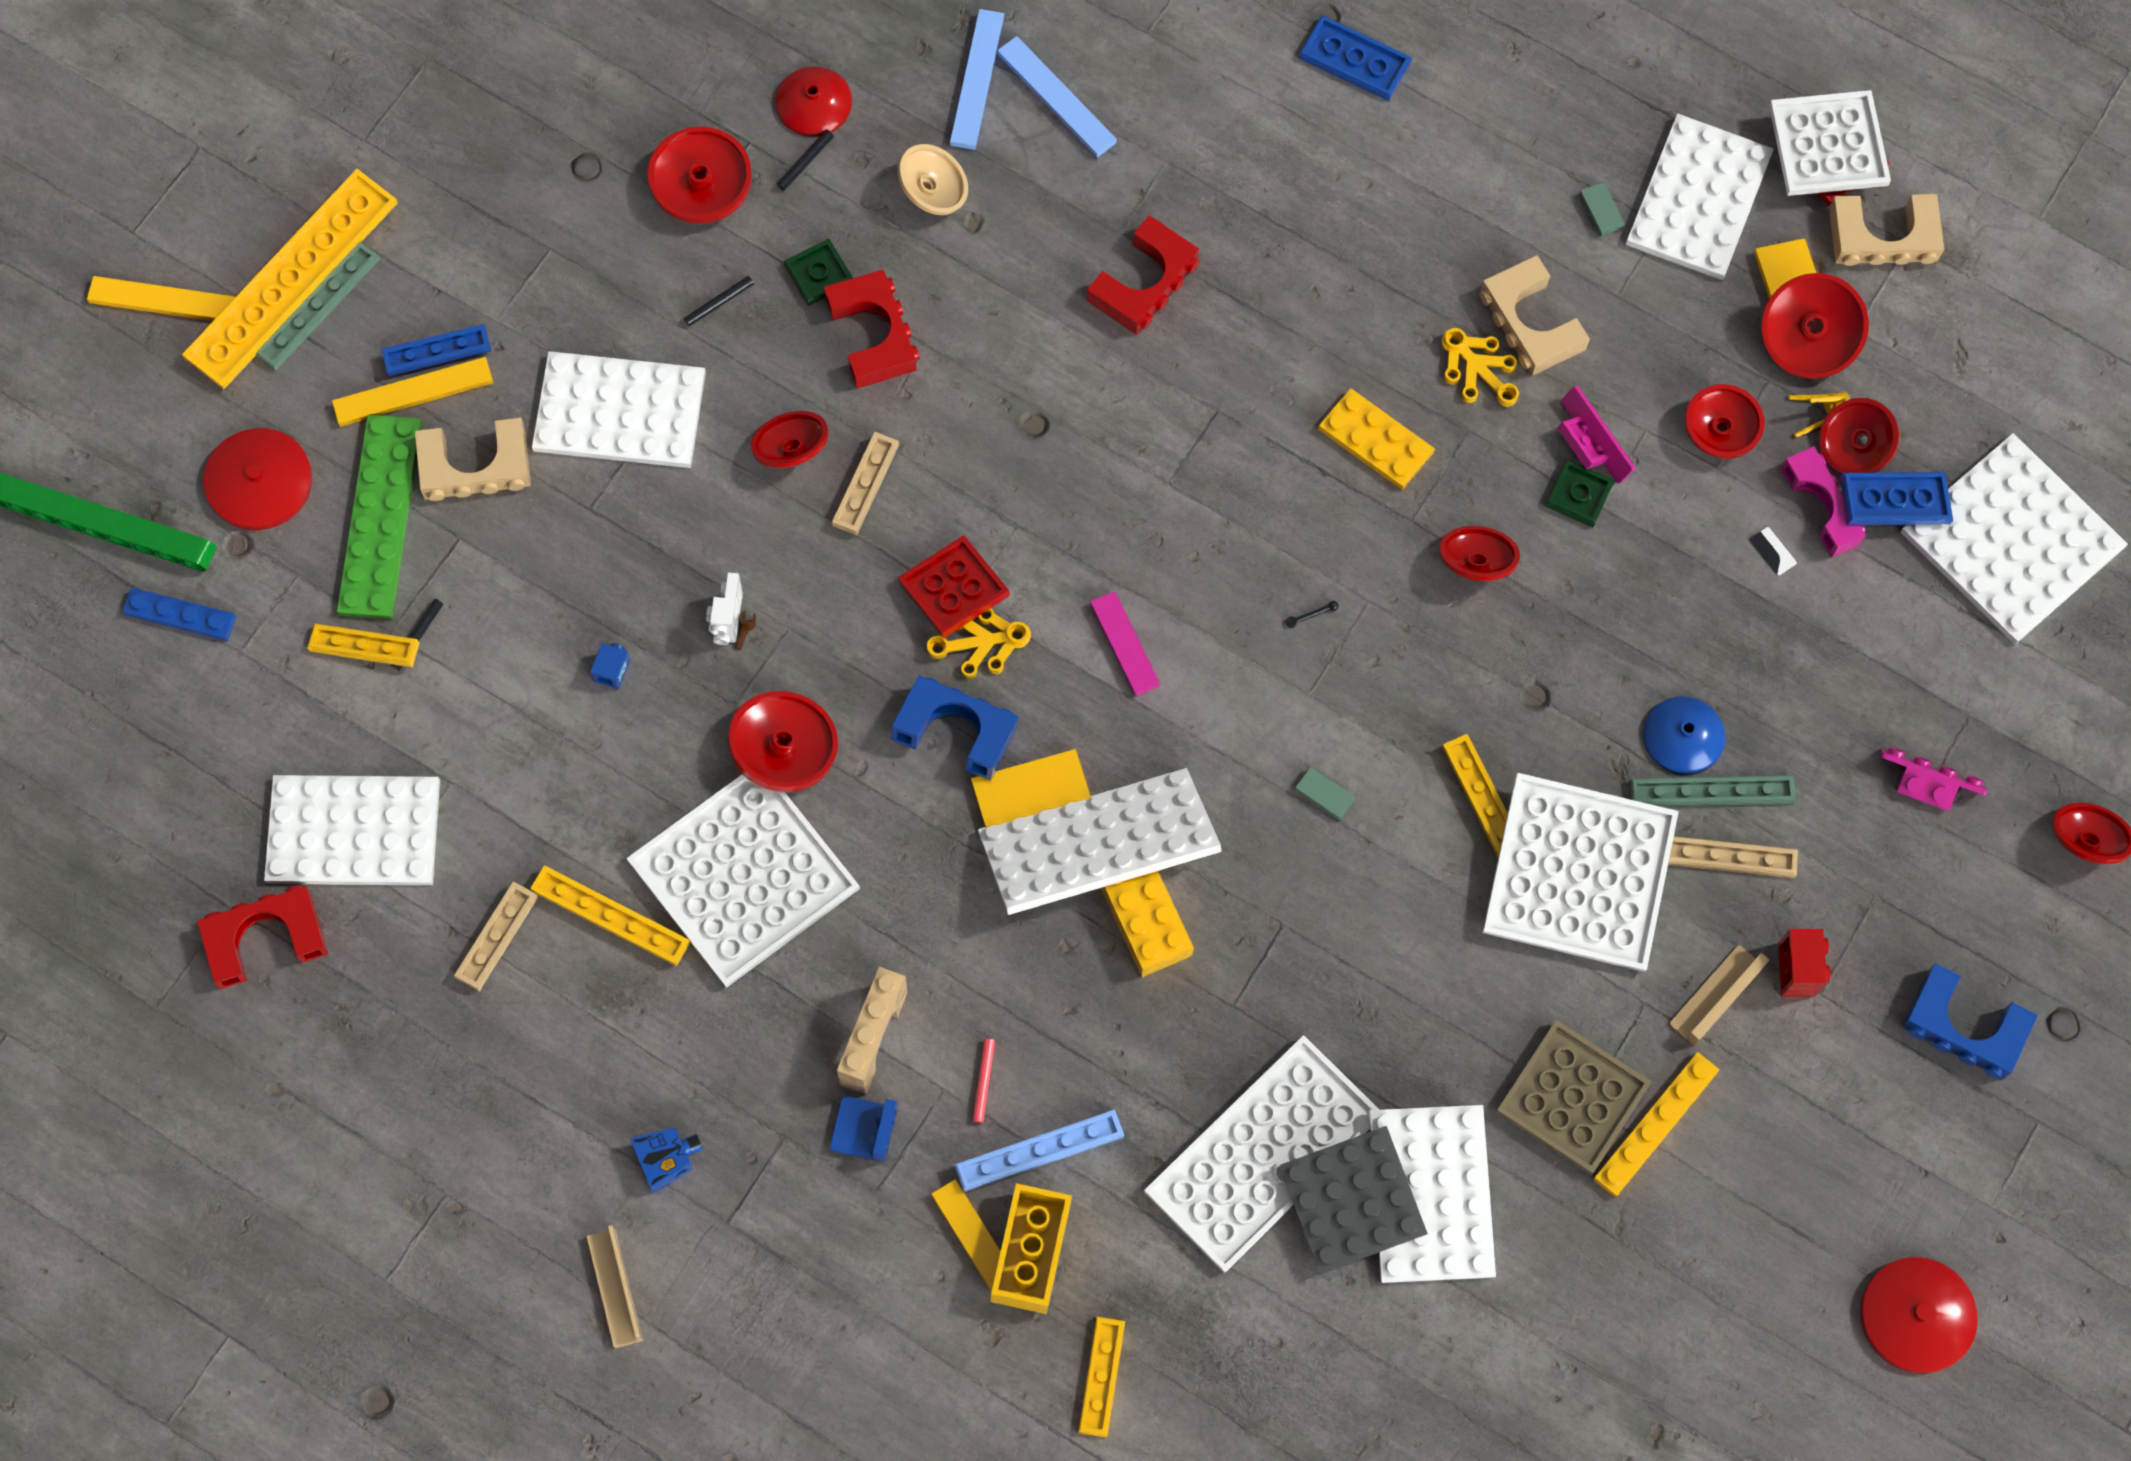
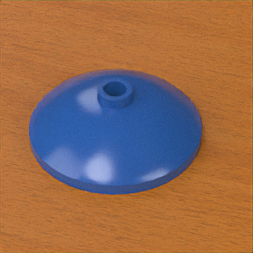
[1643,696,1725,775]

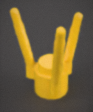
[1788,392,1850,438]

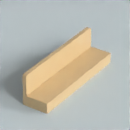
[1669,945,1769,1046]
[587,1225,643,1349]

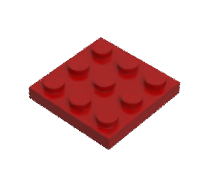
[898,535,1010,639]

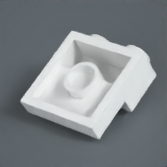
[706,573,743,645]

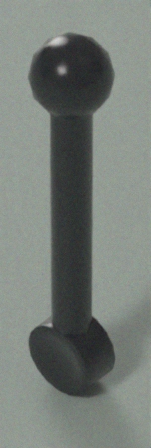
[1286,601,1339,628]

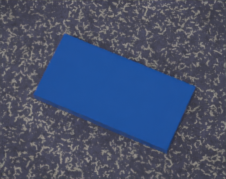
[1299,15,1412,101]
[1840,472,1953,525]

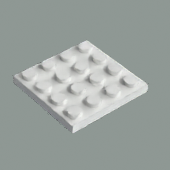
[1769,90,1891,196]

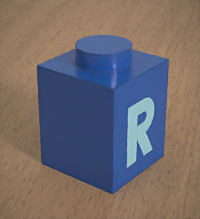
[590,643,630,689]

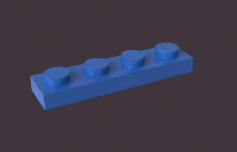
[381,324,491,377]
[122,587,236,642]

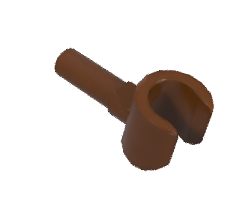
[735,610,756,650]

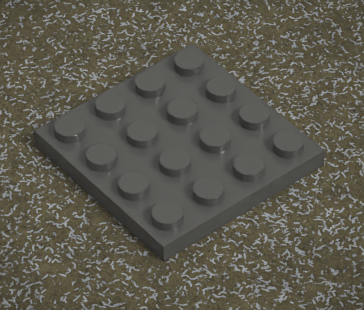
[1279,1126,1428,1274]

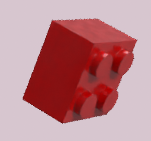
[1778,929,1831,997]

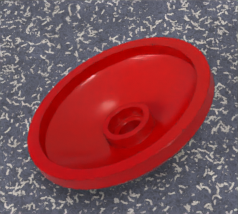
[775,66,852,137]
[1685,384,1765,459]
[1819,398,1900,474]
[751,411,829,468]
[1439,526,1520,582]
[2052,803,2131,865]

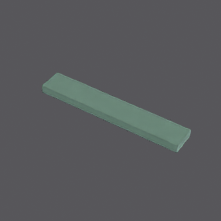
[256,242,380,371]
[1629,775,1796,807]

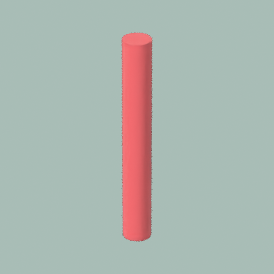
[972,1039,995,1124]

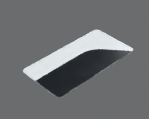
[1750,527,1797,575]

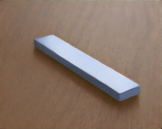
[950,9,1004,150]
[998,36,1117,158]
[954,1109,1124,1193]

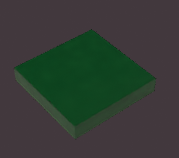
[783,239,853,306]
[1545,459,1615,527]

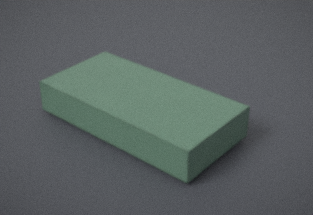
[1579,182,1625,237]
[1295,767,1356,821]

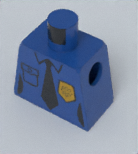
[630,1128,703,1194]

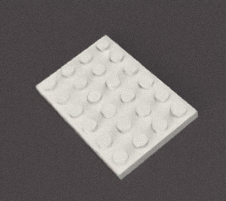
[1625,113,1774,281]
[532,351,706,468]
[264,775,440,885]
[1369,1105,1496,1283]

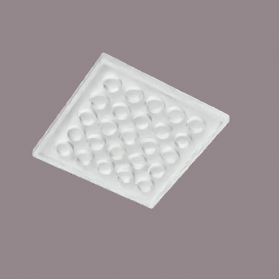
[1901,433,2128,645]
[1482,773,1679,972]
[626,775,860,988]

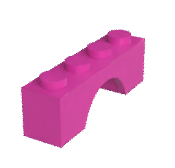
[1781,446,1866,558]

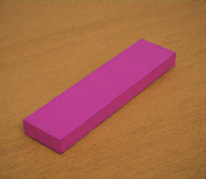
[1090,591,1160,697]

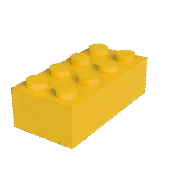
[1100,871,1194,978]
[990,1183,1072,1314]

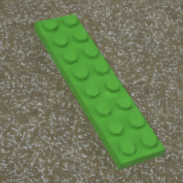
[337,415,422,620]

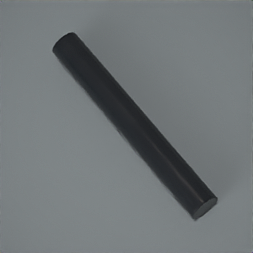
[777,130,834,191]
[684,276,754,327]
[390,599,444,671]

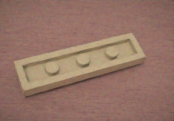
[832,432,899,535]
[454,881,538,992]

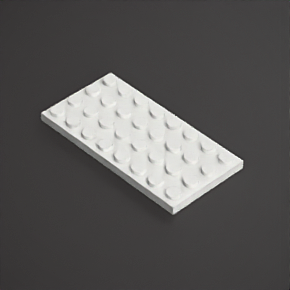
[978,768,1221,915]
[1144,1035,1379,1274]

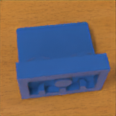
[830,1096,898,1163]

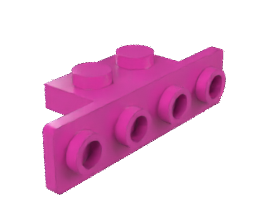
[1557,386,1635,483]
[1880,747,1988,811]

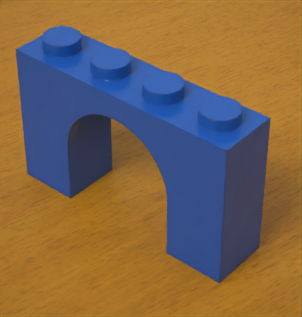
[891,675,1019,781]
[1902,963,2038,1079]

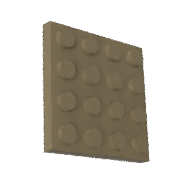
[1496,1019,1652,1176]

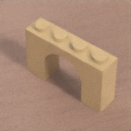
[1829,194,1944,266]
[1480,255,1590,376]
[415,417,531,501]
[837,967,907,1095]

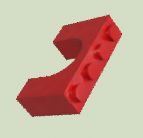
[1086,215,1200,335]
[824,269,920,389]
[197,885,329,990]

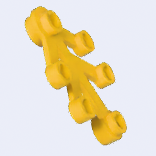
[1441,328,1519,407]
[927,608,1031,679]

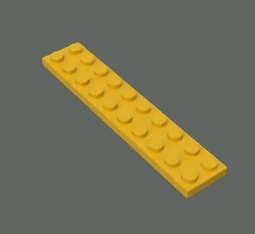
[182,169,398,390]

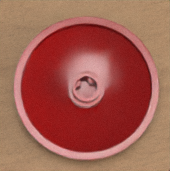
[648,127,752,224]
[1761,273,1869,379]
[203,428,312,530]
[728,691,838,792]
[1860,1257,1978,1374]

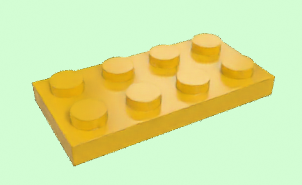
[1318,388,1435,490]

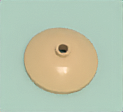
[898,144,968,215]

